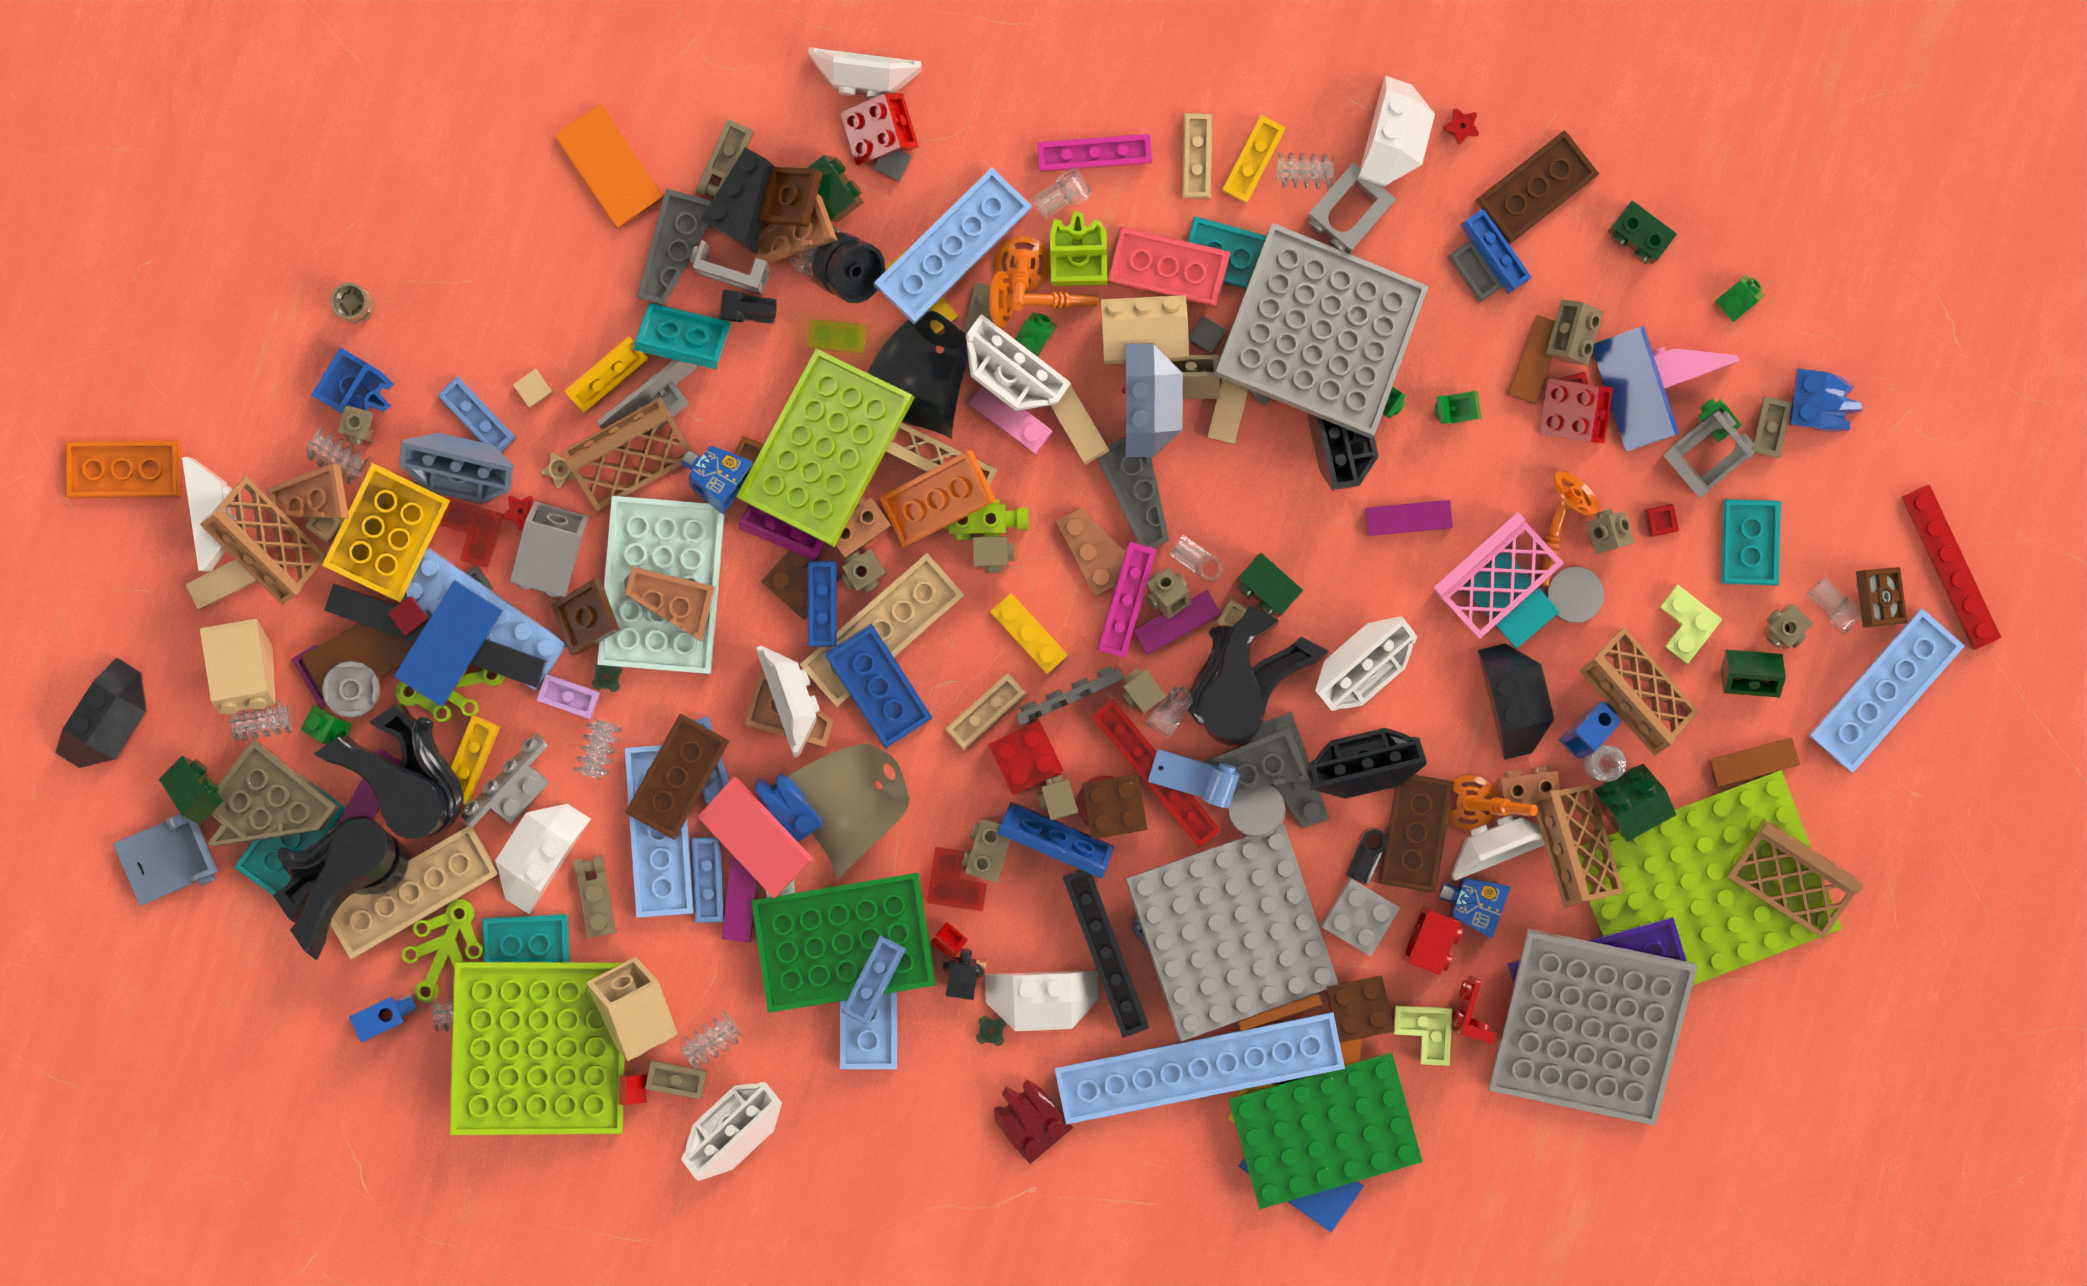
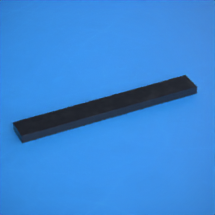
[324,584,547,688]

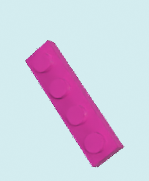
[1037,134,1152,172]
[1097,541,1157,658]

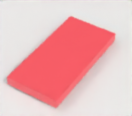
[1107,227,1231,308]
[697,777,813,898]

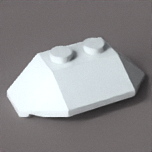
[808,47,922,99]
[1358,76,1435,187]
[966,314,1071,411]
[182,457,237,572]
[1315,616,1417,711]
[756,646,820,758]
[495,804,591,914]
[1450,814,1545,881]
[985,970,1099,1031]
[681,1082,782,1181]

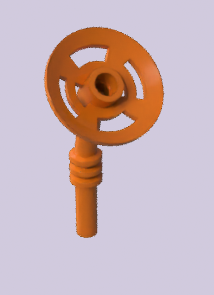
[995,236,1051,311]
[989,271,1098,328]
[1539,471,1599,587]
[1448,775,1537,831]

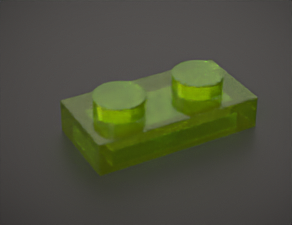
[807,319,867,354]

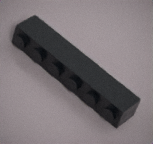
[1062,869,1149,1038]

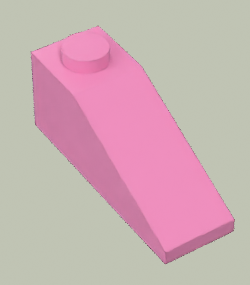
[1652,346,1739,389]
[969,386,1052,456]

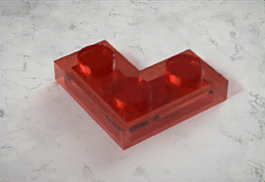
[440,498,503,568]
[927,847,987,912]

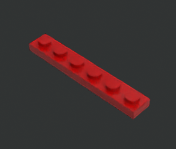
[1902,484,2002,650]
[1092,699,1221,848]

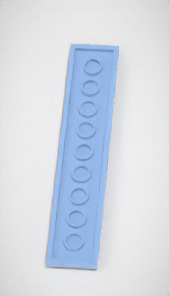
[1055,1012,1345,1124]

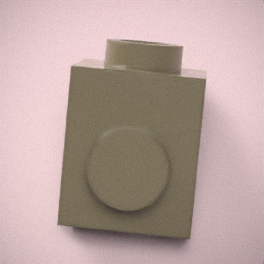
[338,406,375,445]

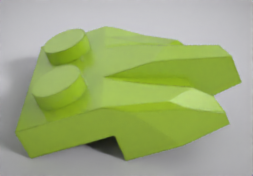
[1050,211,1107,286]

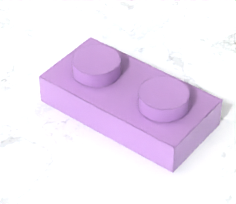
[537,674,601,719]

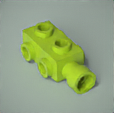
[944,499,1029,540]

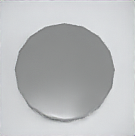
[1547,567,1604,623]
[322,661,381,718]
[1228,785,1286,838]

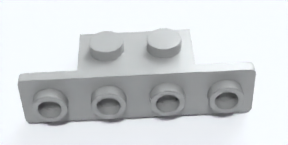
[597,359,697,439]
[461,733,549,828]

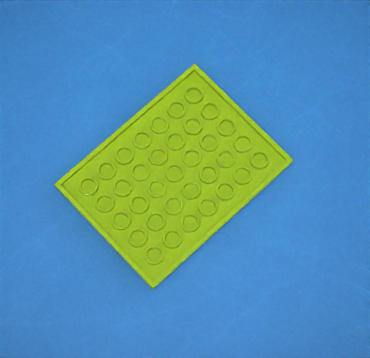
[1577,770,1842,985]

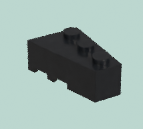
[701,147,775,255]

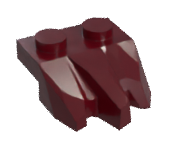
[994,1079,1073,1164]

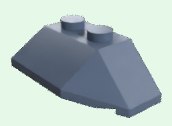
[1125,343,1183,457]
[399,433,514,504]

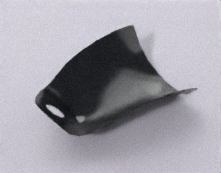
[867,311,969,439]

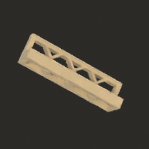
[885,423,998,486]

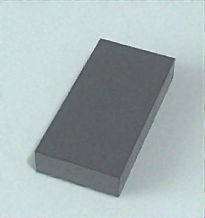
[1448,241,1503,303]

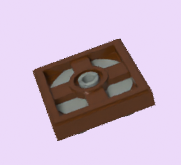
[1856,567,1907,628]

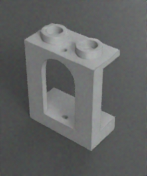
[1307,162,1396,254]
[690,240,771,296]
[1663,409,1755,498]

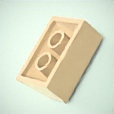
[1101,295,1189,365]

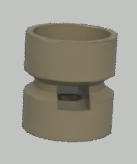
[330,283,375,324]

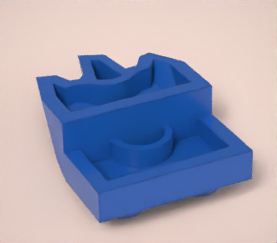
[311,347,394,414]
[1789,368,1862,432]
[754,773,823,842]

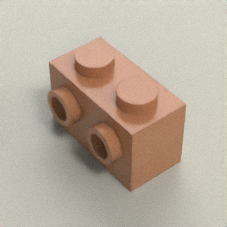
[836,497,892,558]
[1498,766,1562,804]

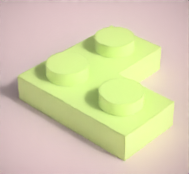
[1659,585,1723,664]
[1393,1005,1452,1066]

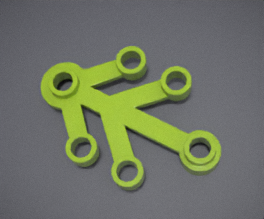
[395,669,505,722]
[402,899,483,1003]

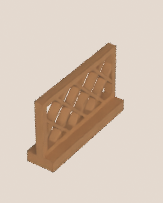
[562,397,693,512]
[200,476,326,605]
[1579,627,1699,755]
[1531,784,1624,908]
[1727,818,1864,939]

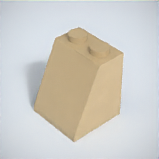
[200,619,275,714]
[586,957,678,1061]

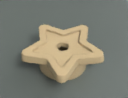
[542,452,576,488]

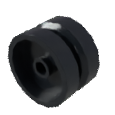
[812,232,886,303]

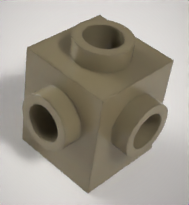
[1586,508,1634,554]
[841,549,887,593]
[1146,568,1191,619]
[1764,604,1813,649]

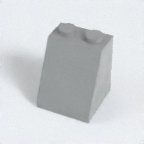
[510,501,589,597]

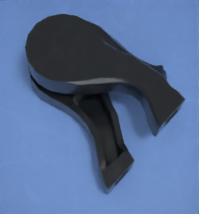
[1188,605,1329,746]
[314,704,464,839]
[273,816,408,960]

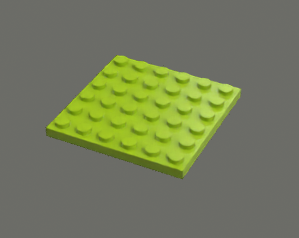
[449,962,625,1135]

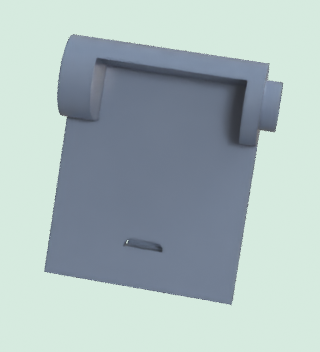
[113,813,219,906]

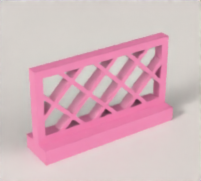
[1433,512,1564,640]

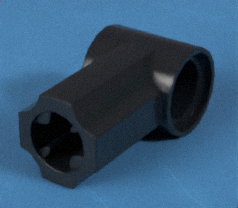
[719,290,777,324]
[1345,827,1388,885]

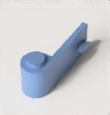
[1147,748,1240,808]

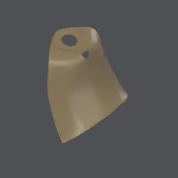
[771,744,909,881]

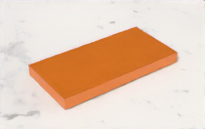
[554,103,664,229]
[66,440,181,498]
[879,450,996,548]

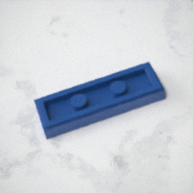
[1460,208,1532,294]
[808,561,837,647]

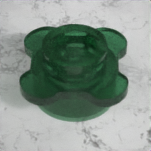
[592,663,622,692]
[976,1016,1006,1046]

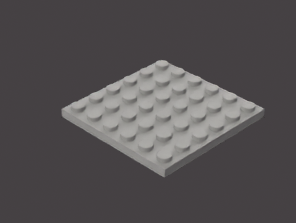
[1214,223,1429,439]
[1125,824,1338,1041]
[1488,928,1697,1126]

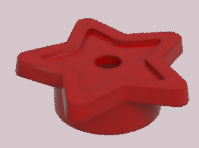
[1443,108,1479,145]
[502,495,533,531]

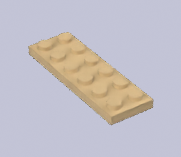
[800,553,965,707]
[330,826,499,960]

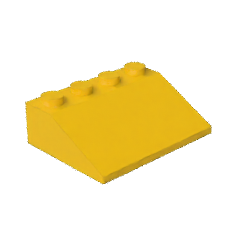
[322,462,450,602]

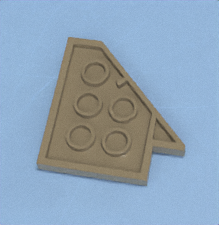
[208,740,340,847]

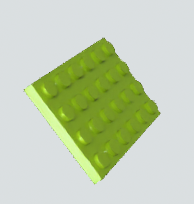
[736,349,914,547]

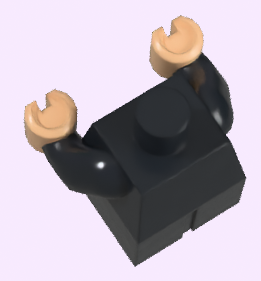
[942,949,987,1000]

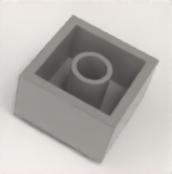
[1320,877,1400,956]

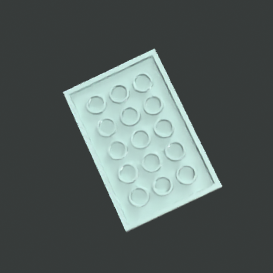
[597,496,725,674]

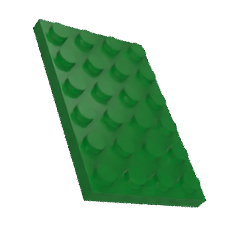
[751,873,936,1013]
[1228,1051,1423,1209]

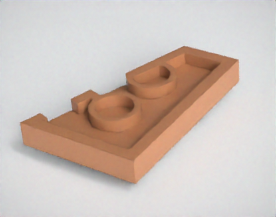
[756,194,837,263]
[267,463,349,519]
[1056,508,1125,596]
[625,566,715,642]
[744,671,834,749]

